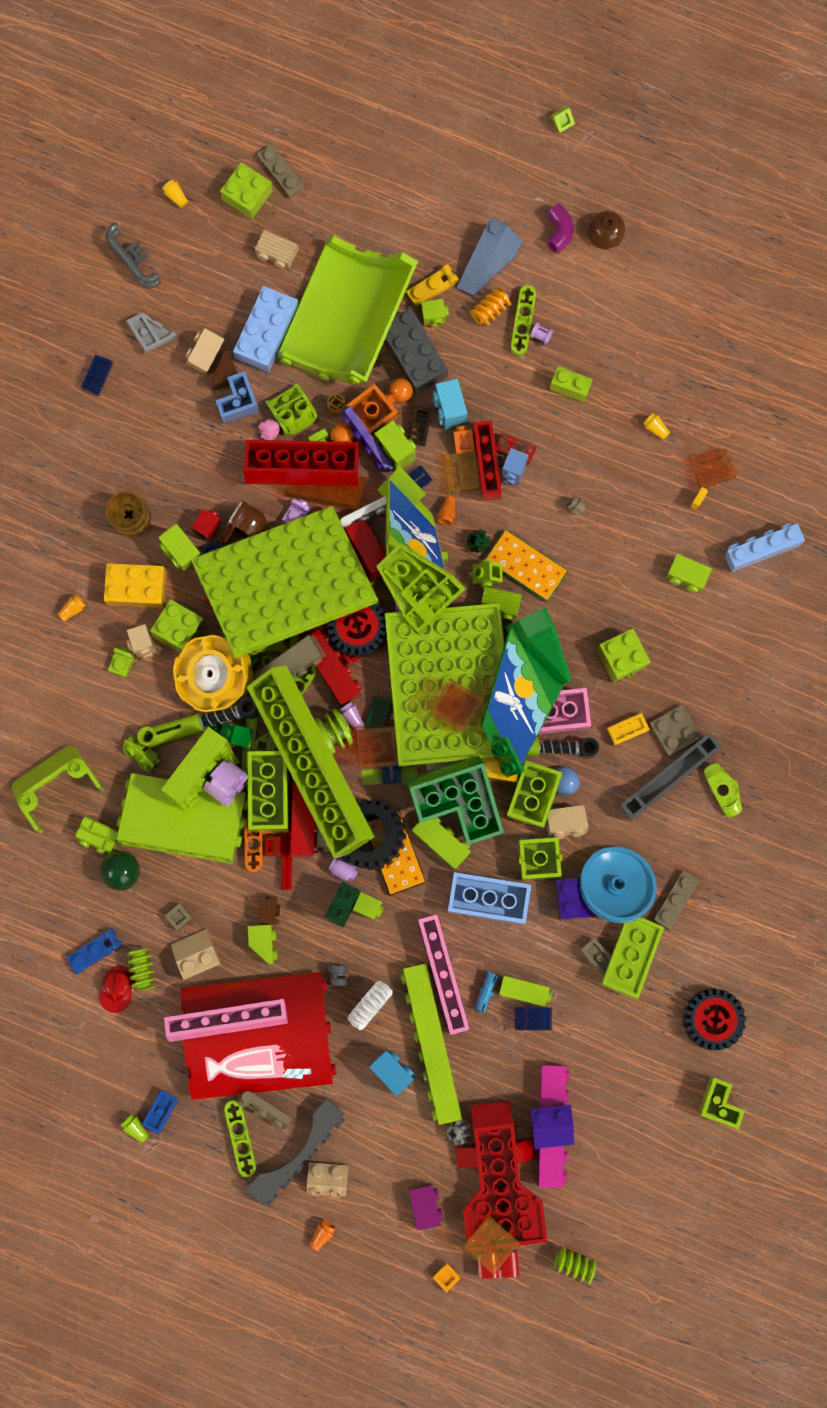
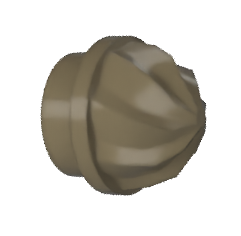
[566,496,586,515]

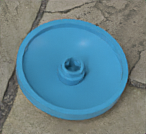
[580,847,657,923]

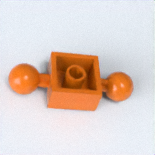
[330,378,413,442]

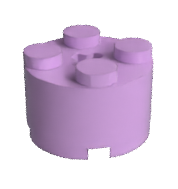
[204,760,248,807]

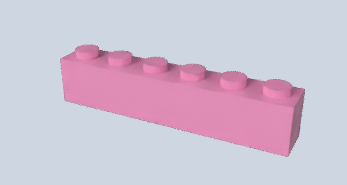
[418,915,469,1035]
[164,999,288,1042]

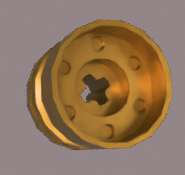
[106,491,152,537]

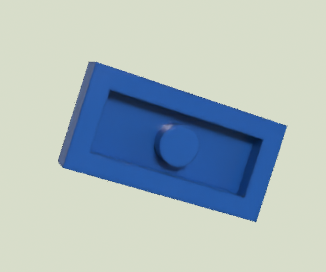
[142,1090,179,1135]

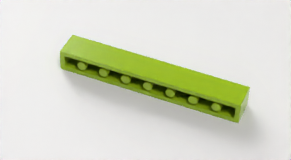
[400,963,462,1125]

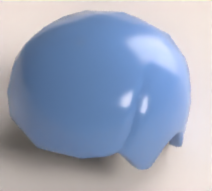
[556,767,580,796]

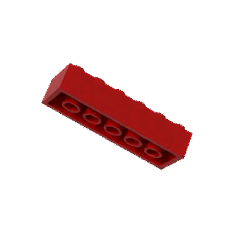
[243,440,359,486]

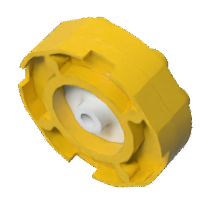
[173,635,253,712]

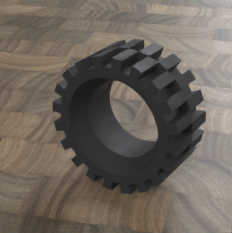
[343,799,406,870]

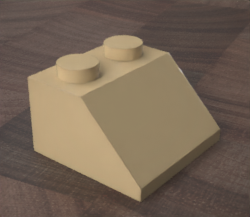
[171,929,222,981]

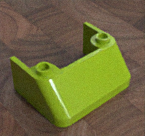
[12,746,105,834]

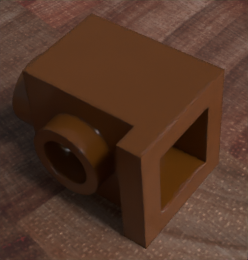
[259,896,281,925]

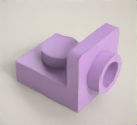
[282,498,310,523]

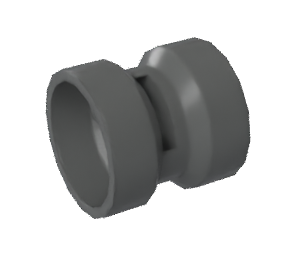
[328,965,348,986]

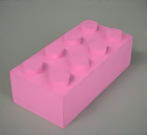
[538,688,591,735]

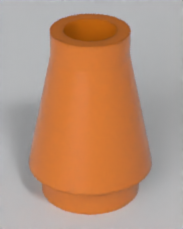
[437,496,456,526]
[309,1220,336,1251]

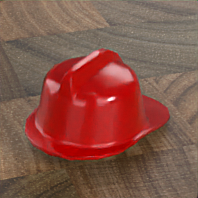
[100,966,134,1013]

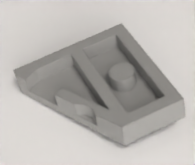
[126,312,177,354]

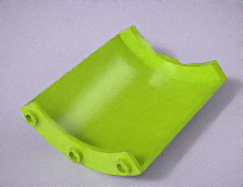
[276,236,418,385]

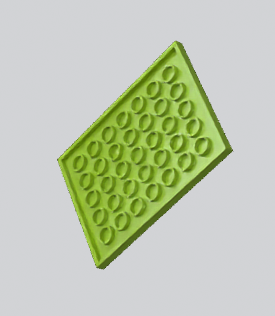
[192,506,378,658]
[385,603,504,767]

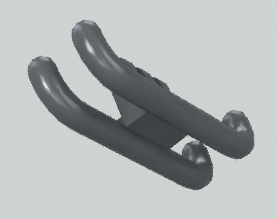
[106,222,161,288]

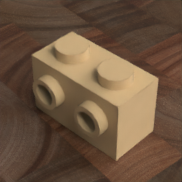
[185,328,224,374]
[127,624,157,660]
[546,805,588,840]

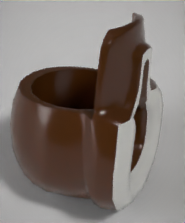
[221,501,267,545]

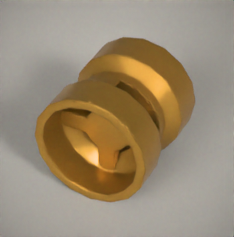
[327,394,346,417]

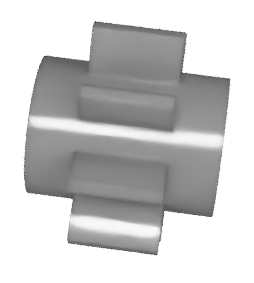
[447,1119,472,1145]

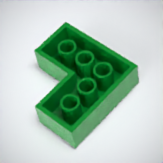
[405,756,504,845]

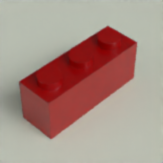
[344,519,386,582]

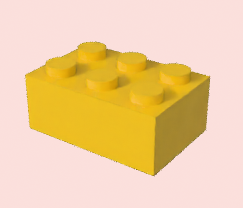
[104,563,167,608]

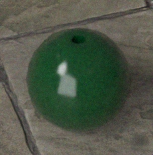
[100,851,140,891]

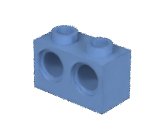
[501,448,529,486]

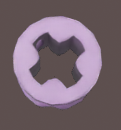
[530,322,554,345]

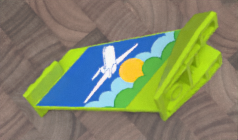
[377,467,466,633]

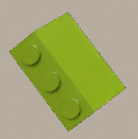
[507,760,563,828]

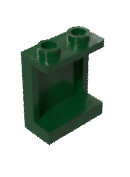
[324,881,361,927]

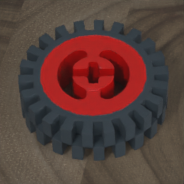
[327,603,387,658]
[683,989,746,1051]

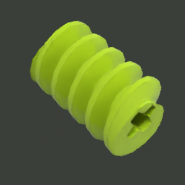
[127,949,156,991]
[552,1247,596,1285]

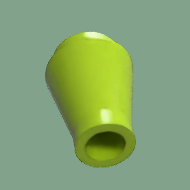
[120,1114,149,1143]

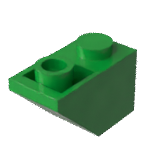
[209,722,253,748]

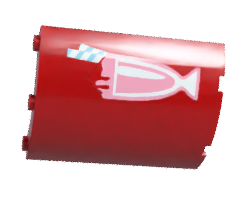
[181,972,336,1100]

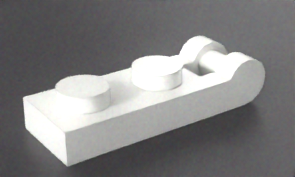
[340,496,386,528]

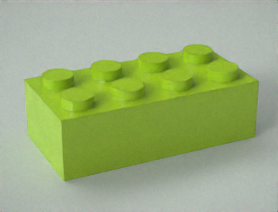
[161,727,231,811]
[248,751,289,832]

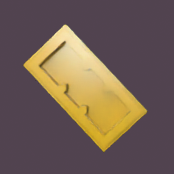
[607,713,650,746]

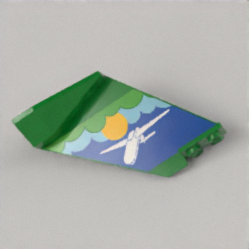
[481,607,572,778]

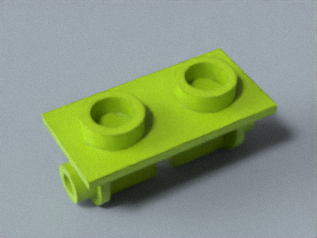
[122,736,161,773]

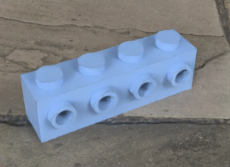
[724,523,805,572]

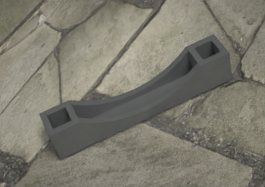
[618,732,722,822]
[246,1098,345,1206]

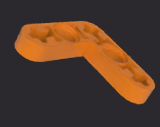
[244,815,289,873]

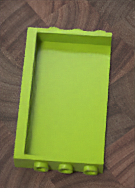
[117,773,248,864]

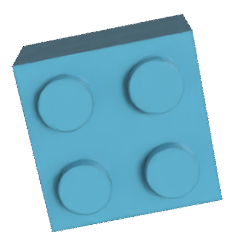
[433,378,468,430]

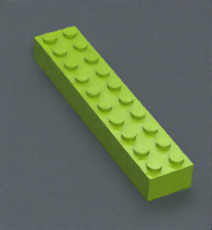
[247,665,374,859]

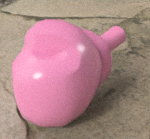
[259,419,280,440]

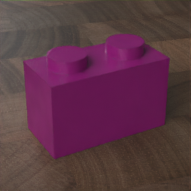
[409,1184,443,1231]

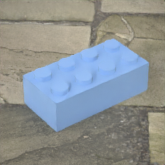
[233,286,298,373]
[447,872,531,925]

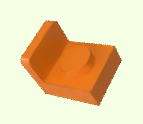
[452,424,475,454]

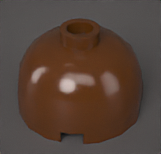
[588,211,625,250]

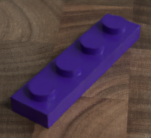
[340,406,393,472]

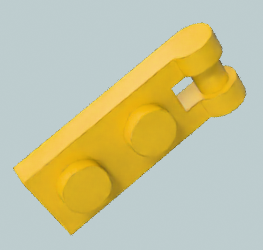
[406,264,459,309]

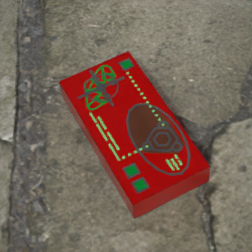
[496,433,537,465]

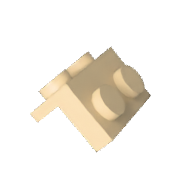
[307,1162,349,1198]

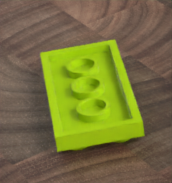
[601,917,664,1000]

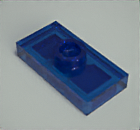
[81,354,113,396]

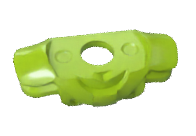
[704,763,742,818]

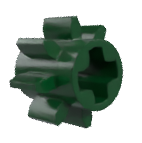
[467,529,490,553]

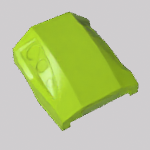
[265,383,318,435]

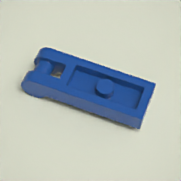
[66,928,123,975]

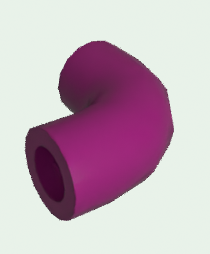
[546,203,574,254]

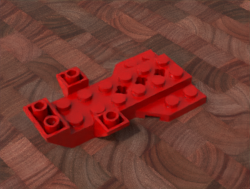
[455,1100,547,1252]

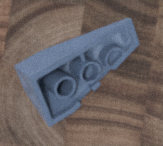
[457,218,523,296]

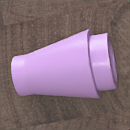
[339,702,365,731]

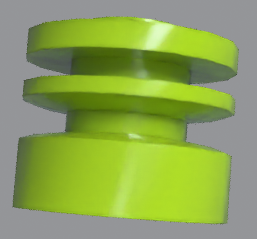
[314,708,354,755]

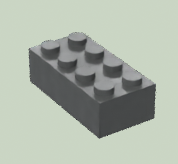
[384,308,448,395]

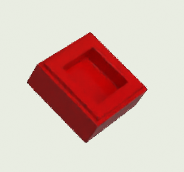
[265,837,285,857]

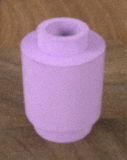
[328,857,359,883]

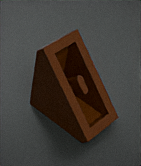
[210,350,238,391]

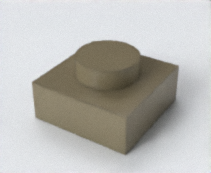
[165,903,192,931]

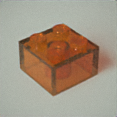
[429,679,484,735]
[355,724,398,768]

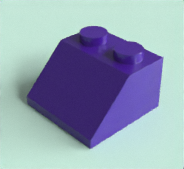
[555,878,598,921]
[530,1104,574,1149]

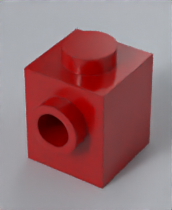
[191,508,221,541]

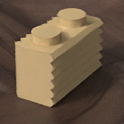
[255,230,299,269]

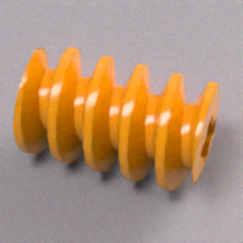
[470,286,511,326]

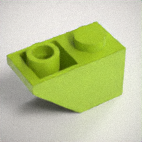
[248,925,278,965]

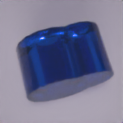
[515,1007,552,1030]

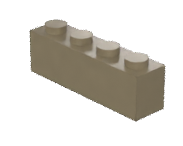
[253,636,326,681]

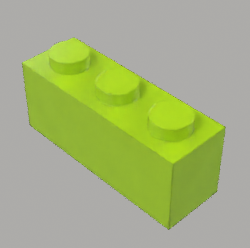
[412,817,471,870]

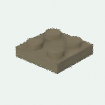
[649,704,702,757]

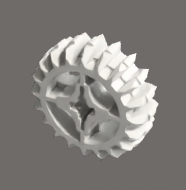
[348,981,392,1030]

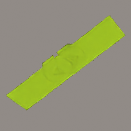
[361,767,417,785]

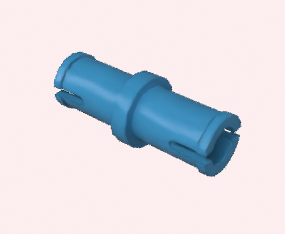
[473,971,499,1013]

